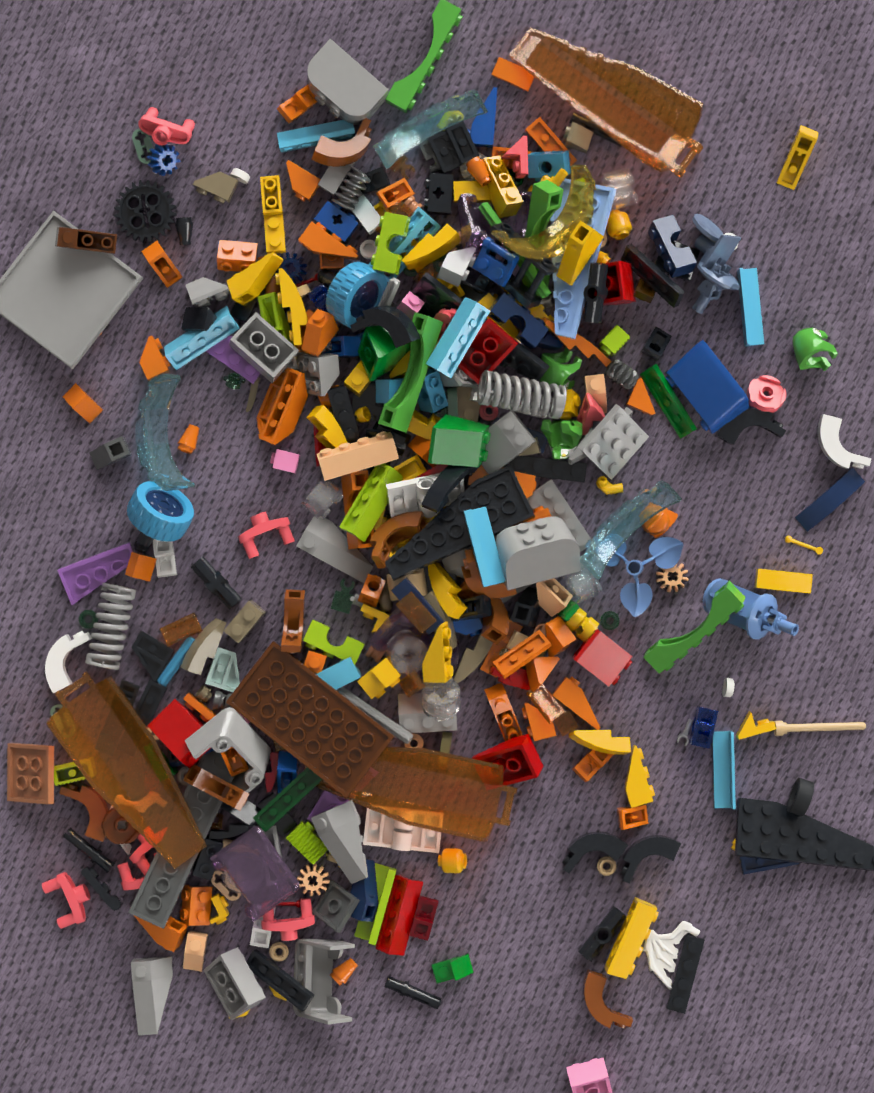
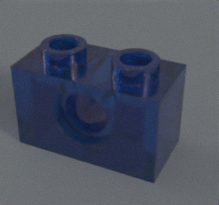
[689,705,718,749]

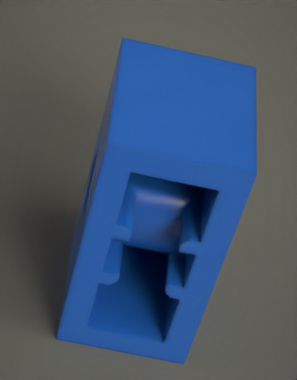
[314,200,359,244]

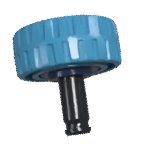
[317,262,387,328]
[127,481,194,553]

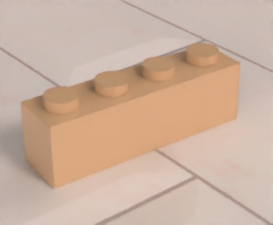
[317,432,399,481]

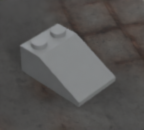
[482,411,536,474]

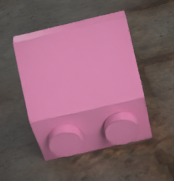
[566,1058,612,1093]

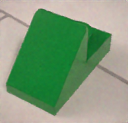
[432,954,474,983]

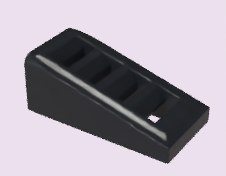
[451,595,492,622]

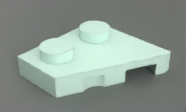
[205,647,240,692]

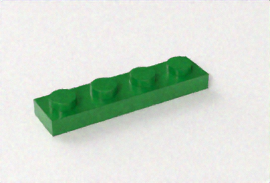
[640,364,697,439]

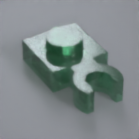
[331,578,355,614]

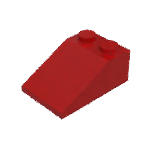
[458,318,518,385]
[472,734,544,790]

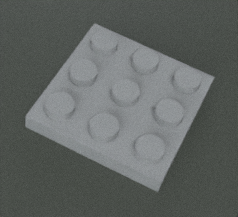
[578,404,649,480]

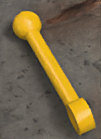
[785,536,823,554]

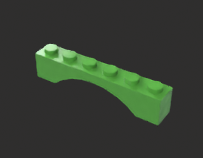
[385,0,463,113]
[522,180,563,296]
[378,313,443,433]
[643,580,745,674]

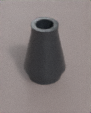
[175,217,194,245]

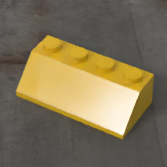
[604,897,659,979]

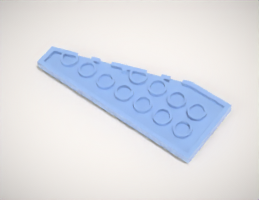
[550,178,616,339]

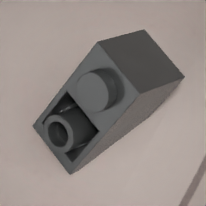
[89,436,132,470]

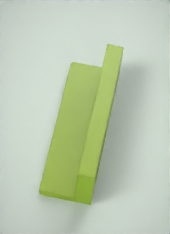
[339,463,403,542]
[354,863,396,945]

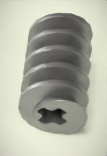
[332,166,370,210]

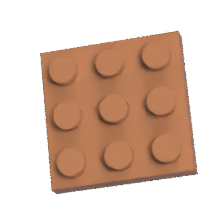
[7,743,54,804]

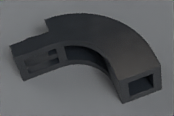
[350,306,420,348]
[715,409,786,445]
[562,832,628,874]
[620,835,681,884]

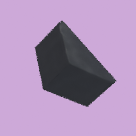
[640,327,672,362]

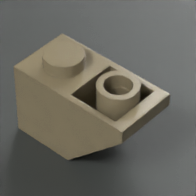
[563,122,593,153]
[193,172,239,204]

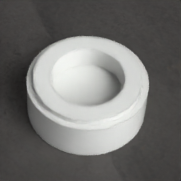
[230,168,250,184]
[360,240,377,259]
[722,678,735,697]

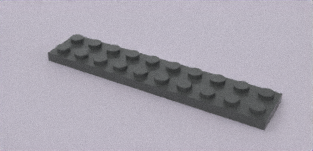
[128,751,235,929]

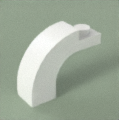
[818,414,871,469]
[45,631,92,693]

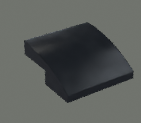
[427,121,479,174]

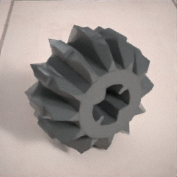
[605,359,639,390]

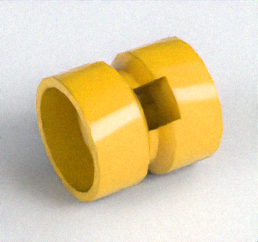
[565,607,599,642]

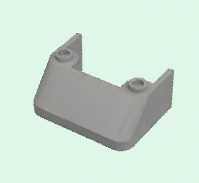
[185,707,271,793]
[293,939,355,1025]

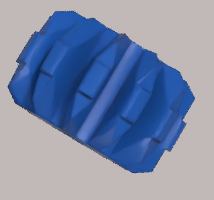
[147,143,181,176]

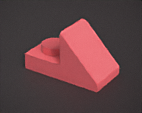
[501,136,528,179]
[576,393,605,435]

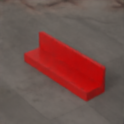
[375,875,423,956]

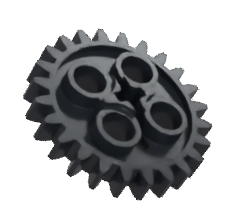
[114,180,177,243]

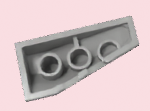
[296,513,373,583]
[311,800,368,884]
[131,956,173,1035]

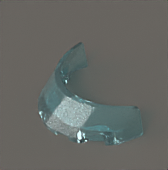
[373,89,488,170]
[135,374,195,491]
[580,480,682,580]

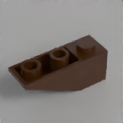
[55,227,117,254]

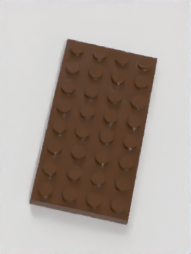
[226,641,395,798]

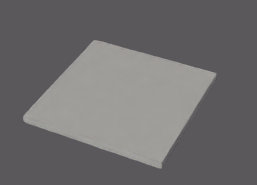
[0,210,143,369]

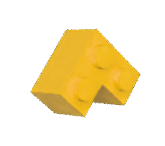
[357,656,401,699]

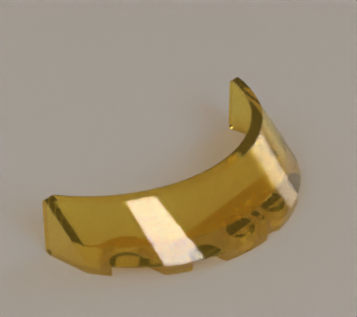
[491,165,596,259]

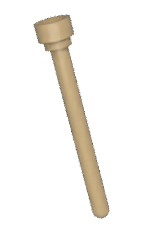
[774,721,866,736]

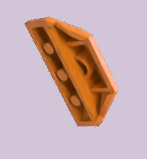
[257,367,308,445]

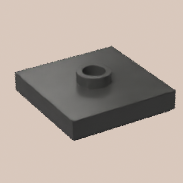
[312,880,360,933]

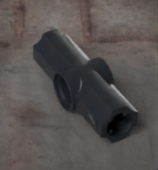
[583,262,608,323]
[191,556,242,610]
[578,906,627,962]

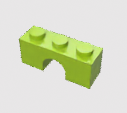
[371,212,411,275]
[303,620,365,665]

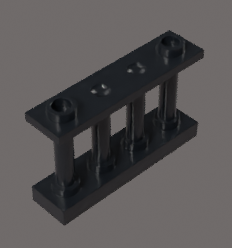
[475,222,559,309]

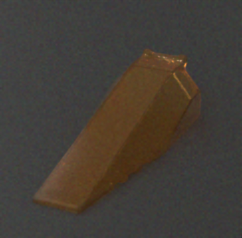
[509,27,703,178]
[46,671,207,868]
[304,747,518,842]

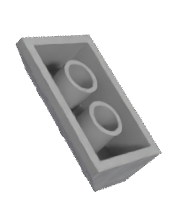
[229,312,299,383]
[398,691,457,733]
[203,947,266,1020]

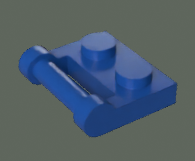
[472,237,519,287]

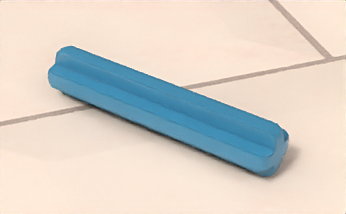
[157,636,195,686]

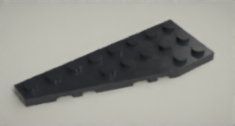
[412,272,550,381]
[385,465,535,581]
[735,798,874,871]

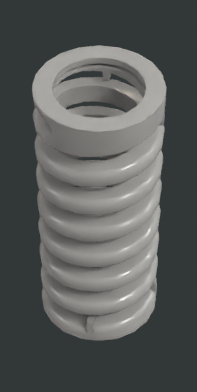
[477,370,567,419]
[85,583,137,670]

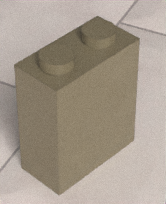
[224,600,266,643]

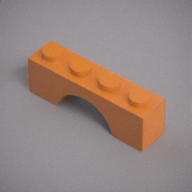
[341,470,374,549]

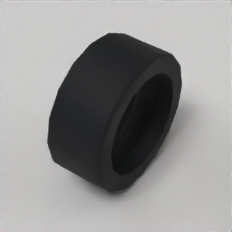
[787,778,814,816]

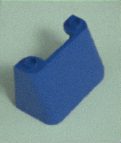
[665,340,749,434]

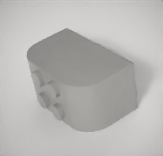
[307,39,389,125]
[495,516,581,590]

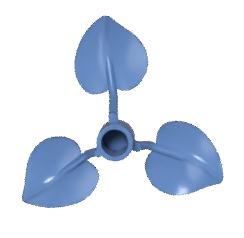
[593,534,683,617]

